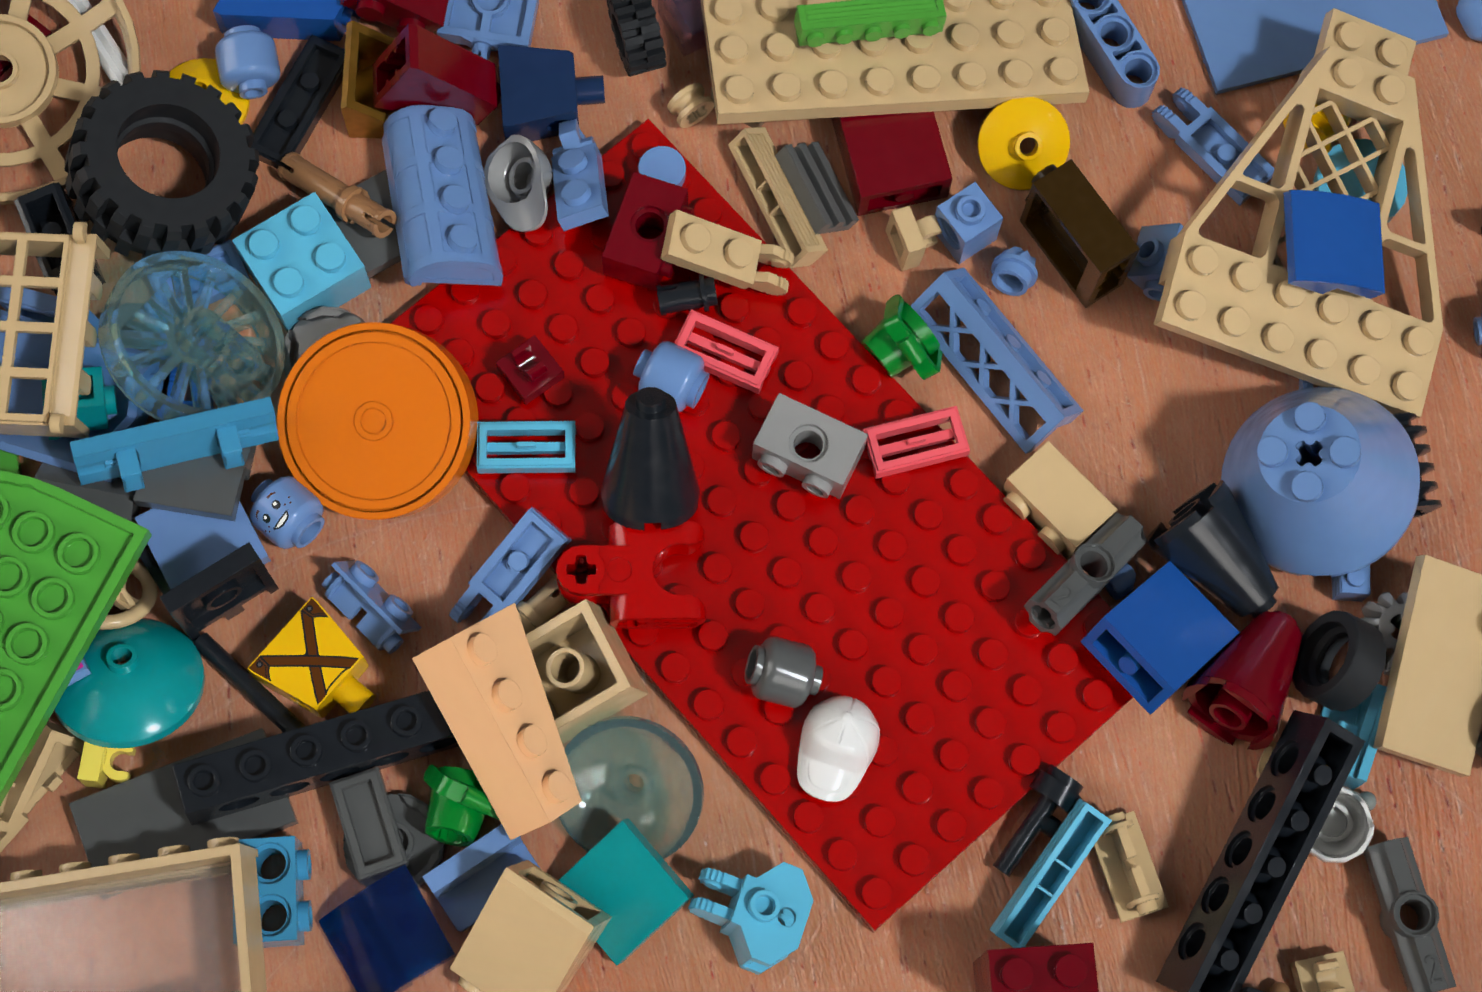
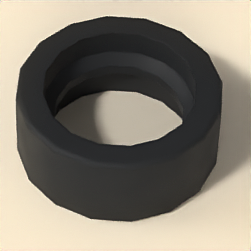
[1292,610,1386,712]

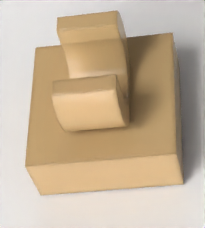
[885,206,942,271]
[1290,951,1355,992]

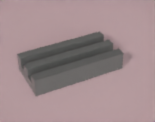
[775,142,859,235]

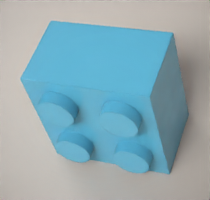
[232,192,371,332]

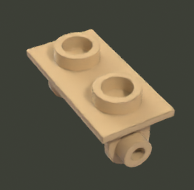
[1093,811,1169,923]

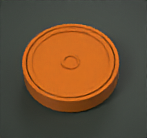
[277,322,478,520]

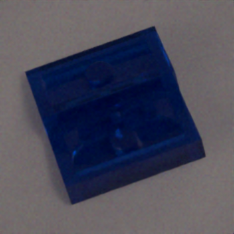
[318,865,456,992]

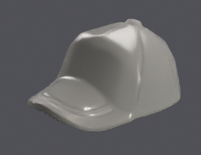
[484,134,554,232]

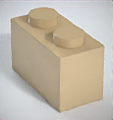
[1001,441,1118,560]

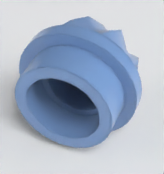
[991,246,1038,296]

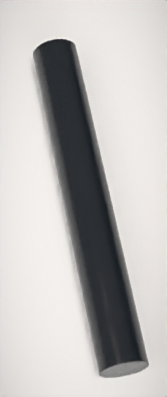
[194,632,305,733]

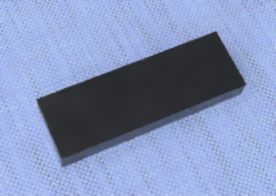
[251,35,345,171]

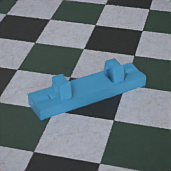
[70,397,279,493]

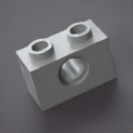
[752,393,868,499]

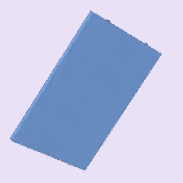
[1181,0,1449,95]

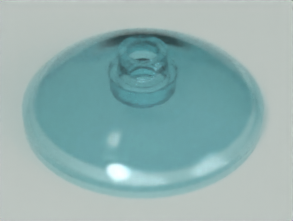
[559,716,704,859]

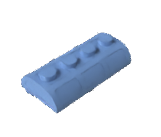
[382,105,503,286]

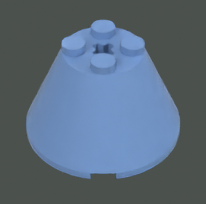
[1221,387,1420,577]

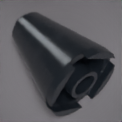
[601,387,700,530]
[1146,480,1279,618]

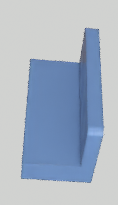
[422,824,540,932]

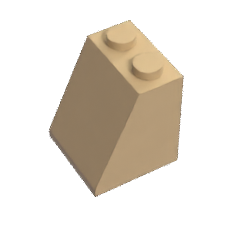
[450,860,612,992]

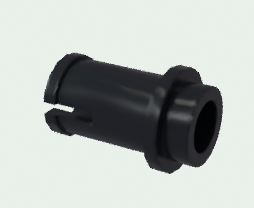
[656,274,718,316]

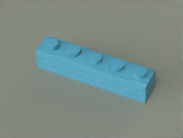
[989,798,1112,948]

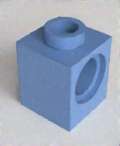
[935,182,1003,264]

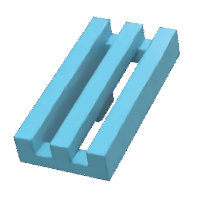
[477,421,576,474]

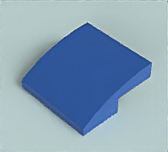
[1283,190,1385,299]

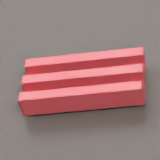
[674,309,779,394]
[863,406,970,479]

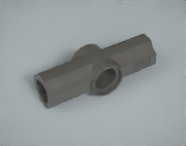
[1024,513,1148,636]
[1363,837,1456,992]

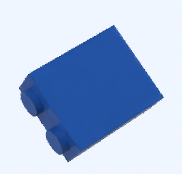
[1080,561,1240,715]

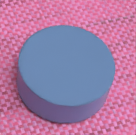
[638,146,686,187]

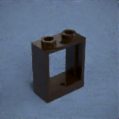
[1020,159,1140,308]

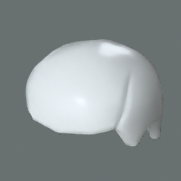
[1309,787,1374,863]

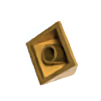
[341,20,395,139]

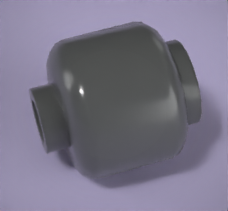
[745,637,823,708]

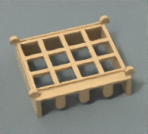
[0,222,111,438]

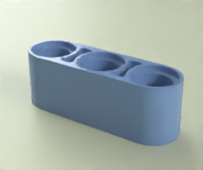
[1070,0,1160,108]

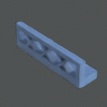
[911,268,1084,454]

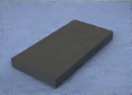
[69,728,299,900]

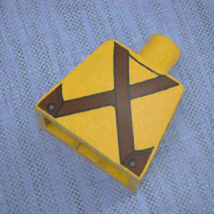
[247,597,376,718]

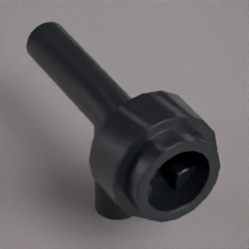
[993,764,1083,877]

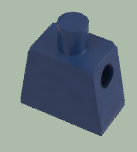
[498,45,605,141]

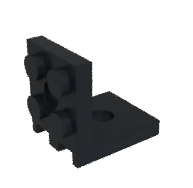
[140,542,279,642]

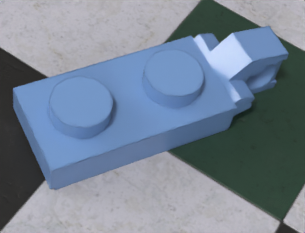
[551,119,609,231]

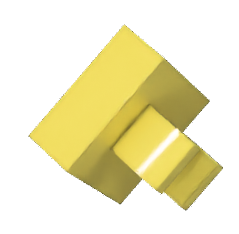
[77,741,136,789]

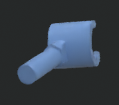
[1105,563,1136,600]

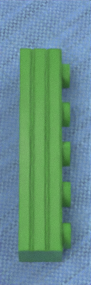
[794,0,947,47]

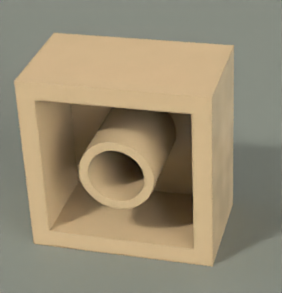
[526,599,649,743]

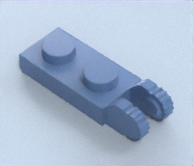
[1151,87,1275,206]
[449,507,572,623]

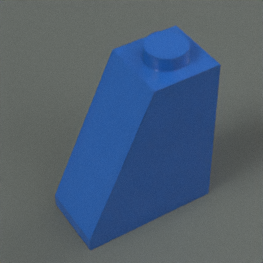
[213,0,361,41]

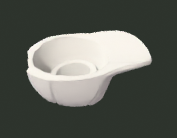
[797,696,880,802]

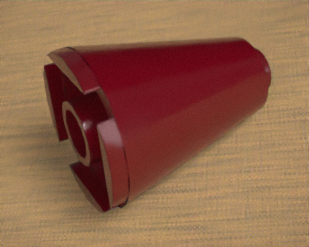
[1182,611,1302,750]

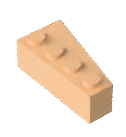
[412,603,582,840]

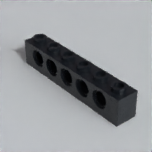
[173,690,459,825]
[1156,710,1365,992]

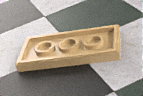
[1373,555,1482,777]

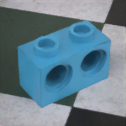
[233,836,313,948]

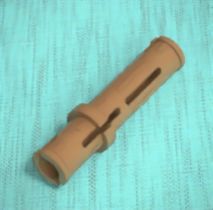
[278,152,397,238]

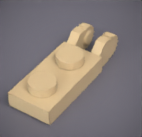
[661,210,794,296]

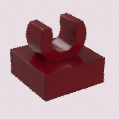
[496,335,565,405]

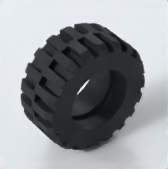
[64,70,259,264]

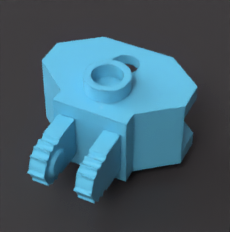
[688,862,814,975]

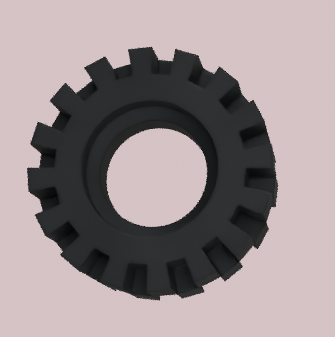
[607,0,666,77]

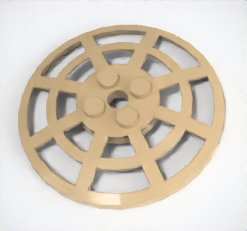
[0,0,141,205]

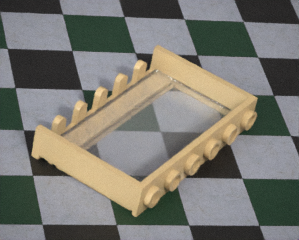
[0,837,267,992]

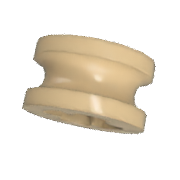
[667,83,714,128]

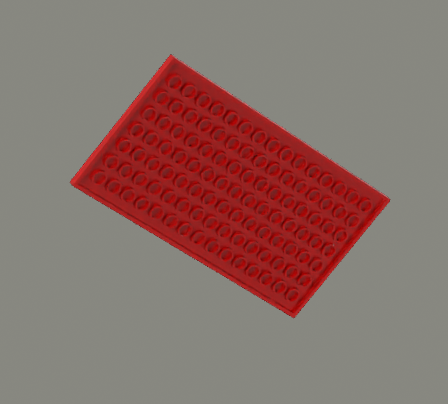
[390,119,1134,933]

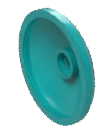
[54,618,205,748]

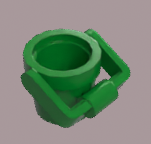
[861,294,942,380]
[423,764,499,847]

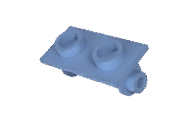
[322,560,422,654]

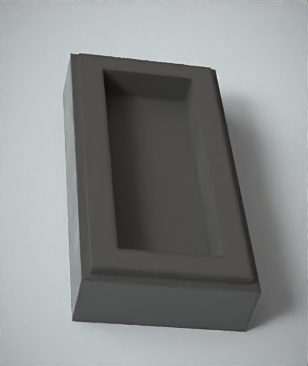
[329,767,409,882]

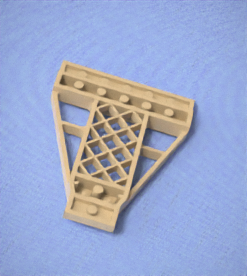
[1154,8,1443,419]

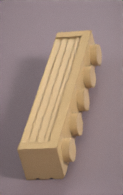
[728,127,828,268]

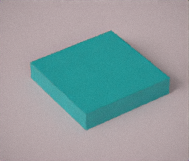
[558,818,695,966]

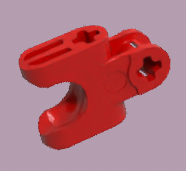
[556,521,706,629]

